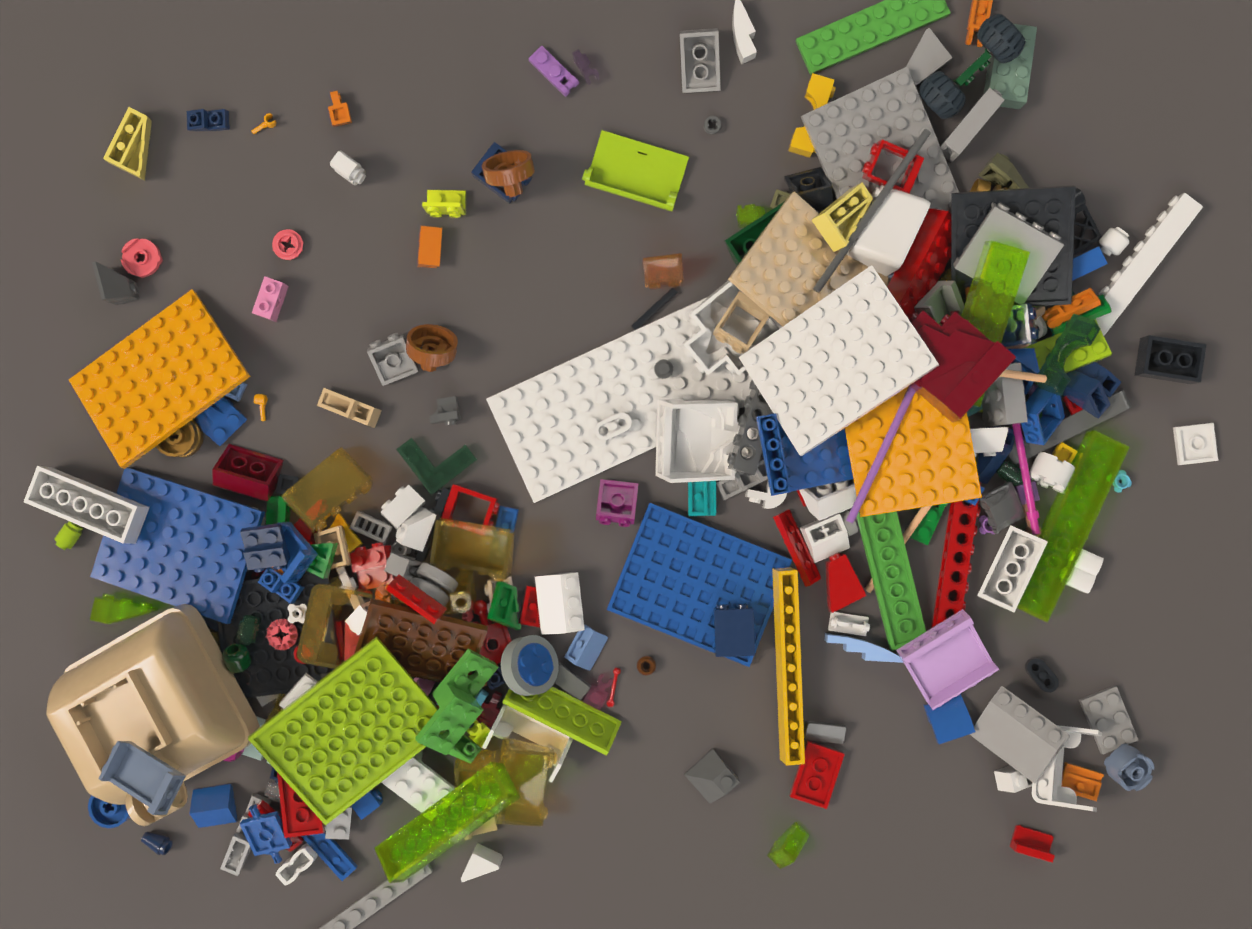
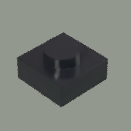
[276,474,300,496]

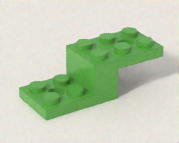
[415,648,499,755]

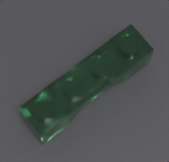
[1036,314,1100,396]

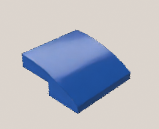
[923,694,976,744]

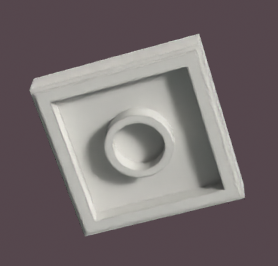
[1173,423,1218,465]

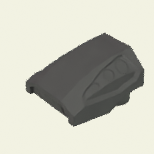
[979,482,1025,534]

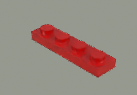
[773,509,821,587]

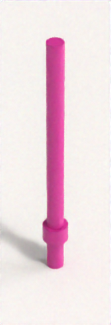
[1012,423,1040,535]

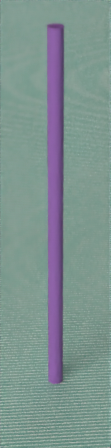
[846,385,916,524]

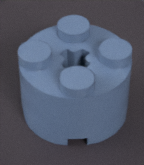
[1104,743,1154,791]

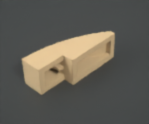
[317,388,382,428]

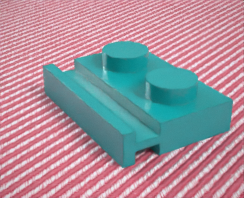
[688,481,716,516]

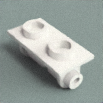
[828,612,870,636]

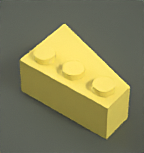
[103,107,152,181]
[812,182,873,252]

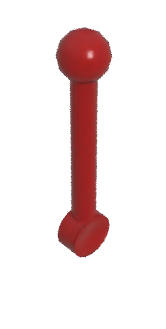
[607,668,621,707]

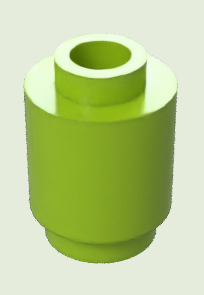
[54,521,83,550]

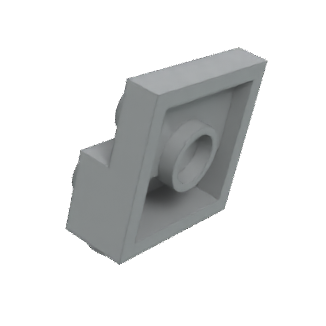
[367,333,418,386]

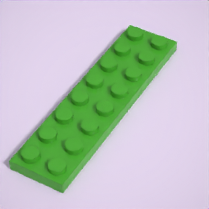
[795,0,950,76]
[857,511,926,651]

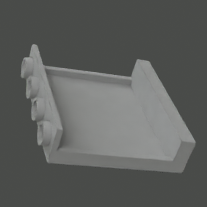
[953,202,1064,304]

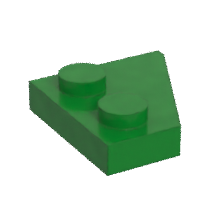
[307,542,338,579]
[487,581,521,630]

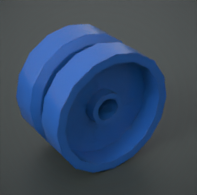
[88,795,131,828]

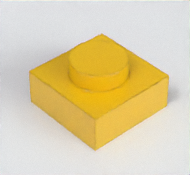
[1052,442,1078,464]

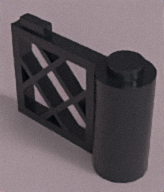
[1073,188,1102,255]

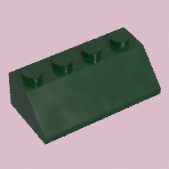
[724,201,785,266]

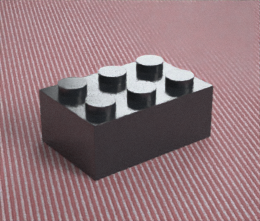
[1134,335,1207,384]

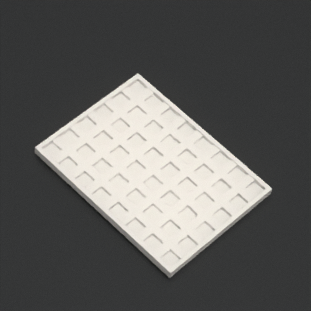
[739,265,939,456]

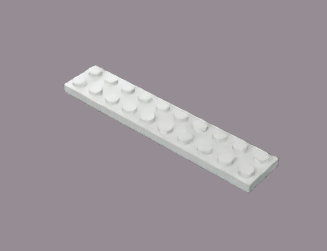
[279,673,458,821]

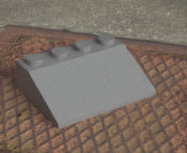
[969,686,1070,784]

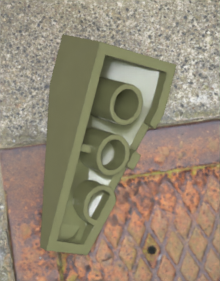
[978,152,1029,189]

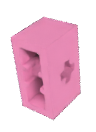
[252,276,289,322]

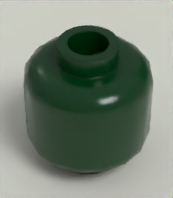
[222,644,251,673]

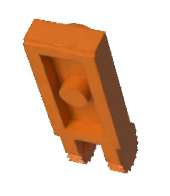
[965,0,993,47]
[1041,288,1101,328]

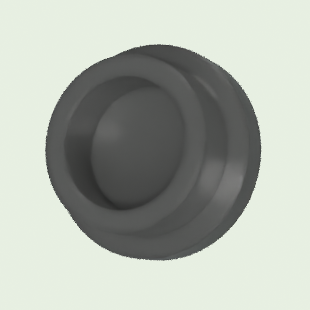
[654,359,673,379]

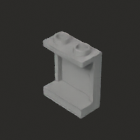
[914,281,967,325]

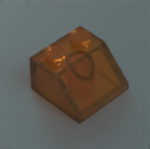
[642,253,684,290]

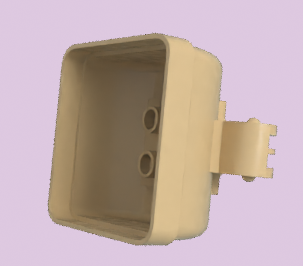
[46,604,260,826]

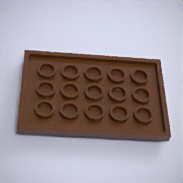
[354,599,488,683]

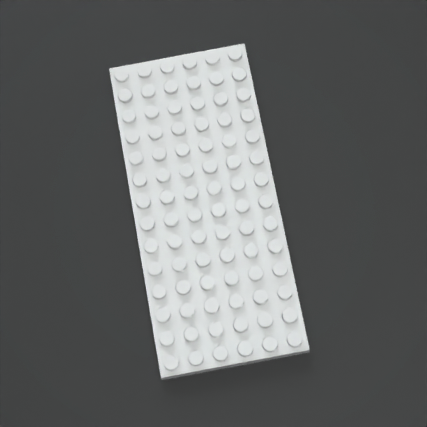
[486,298,752,503]

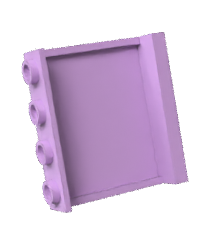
[896,609,999,710]

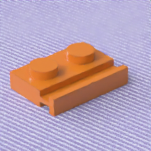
[1061,762,1104,801]

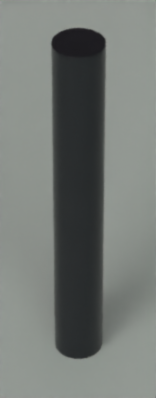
[631,287,678,330]

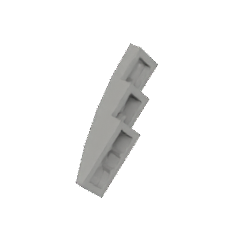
[716,459,768,500]
[220,793,272,876]

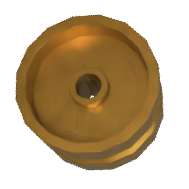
[156,419,204,458]

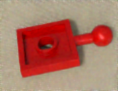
[472,600,511,664]

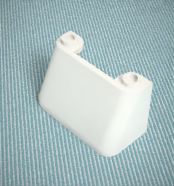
[846,185,931,276]

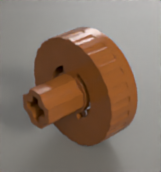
[482,150,535,197]
[406,324,458,372]

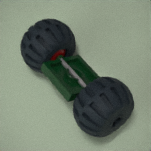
[919,14,1026,119]

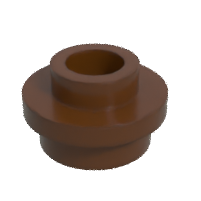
[637,656,656,676]

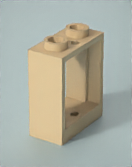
[713,291,770,354]

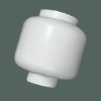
[1099,227,1129,256]

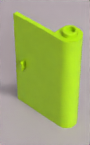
[582,130,689,212]

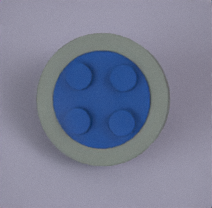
[501,635,559,696]

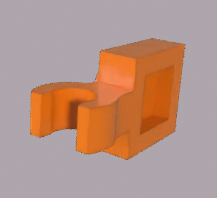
[328,90,352,127]
[375,583,395,604]

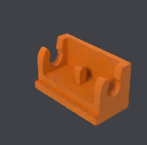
[417,226,442,268]

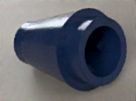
[141,831,173,855]

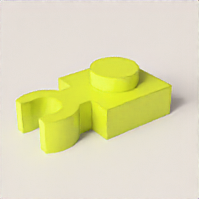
[467,720,493,748]

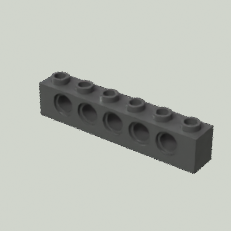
[727,380,773,476]

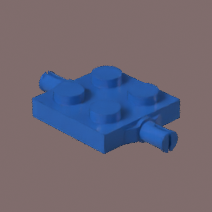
[240,804,292,864]

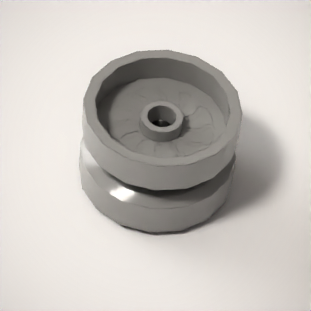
[410,563,458,607]

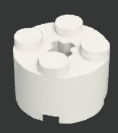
[1029,452,1075,493]

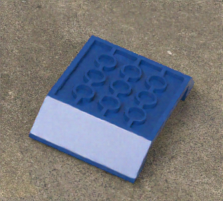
[756,413,853,496]

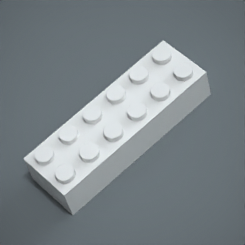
[24,466,149,544]

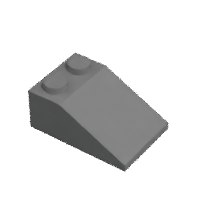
[680,28,721,93]

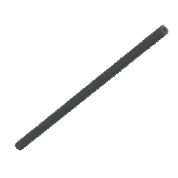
[813,129,931,293]

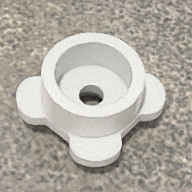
[288,604,307,623]

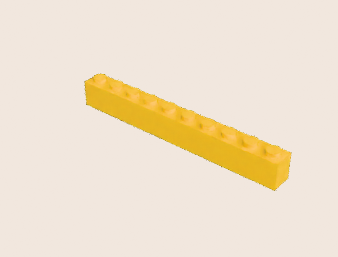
[772,567,805,766]

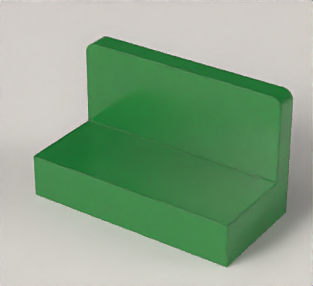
[266,496,291,525]

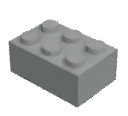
[980,363,1028,427]

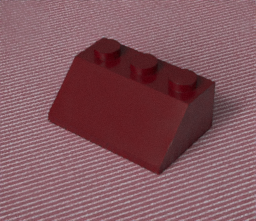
[212,444,284,501]

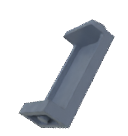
[99,741,186,815]

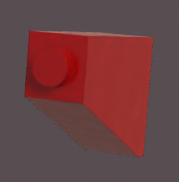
[825,552,867,613]

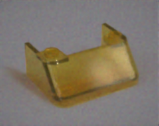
[297,584,373,669]

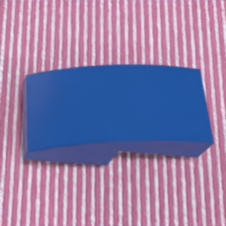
[258,567,304,604]

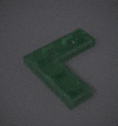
[396,438,477,495]

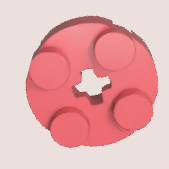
[121,238,163,278]

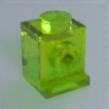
[736,204,765,228]

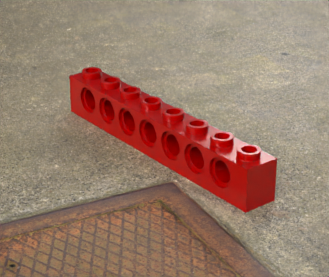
[931,482,983,628]

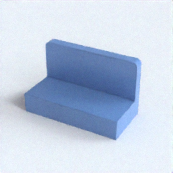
[564,624,608,670]

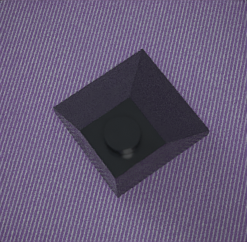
[784,167,833,210]

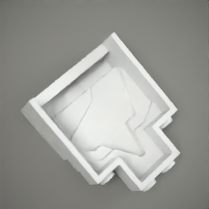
[682,280,782,375]
[655,399,754,483]

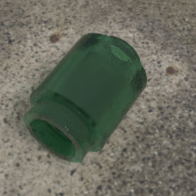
[996,460,1023,486]
[236,615,260,645]

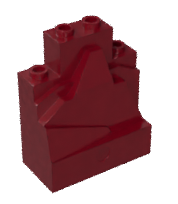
[909,311,1016,423]

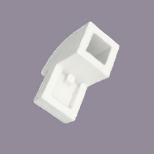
[745,482,787,509]

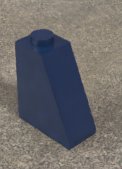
[1051,370,1111,419]

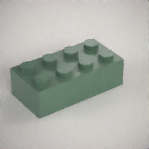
[984,24,1037,109]

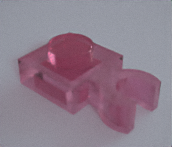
[583,673,612,710]

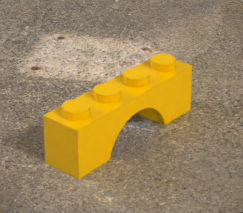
[788,73,836,158]

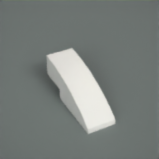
[732,0,757,65]

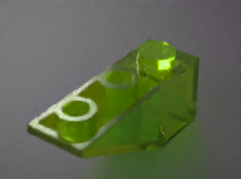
[90,593,158,624]

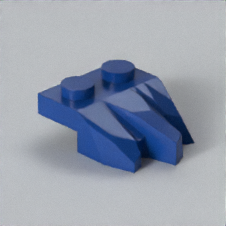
[194,396,247,446]

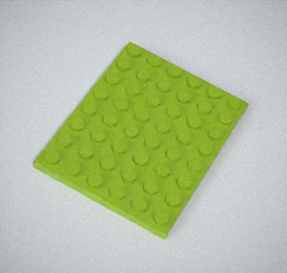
[248,637,446,825]

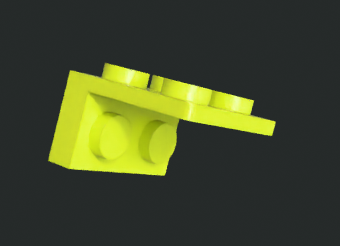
[422,190,466,218]

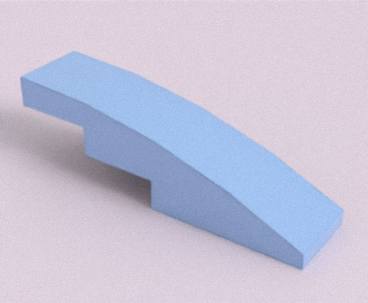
[824,633,903,663]

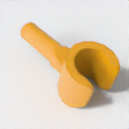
[251,113,276,134]
[254,394,268,421]

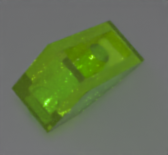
[767,822,810,869]

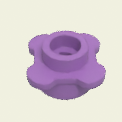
[979,515,995,534]

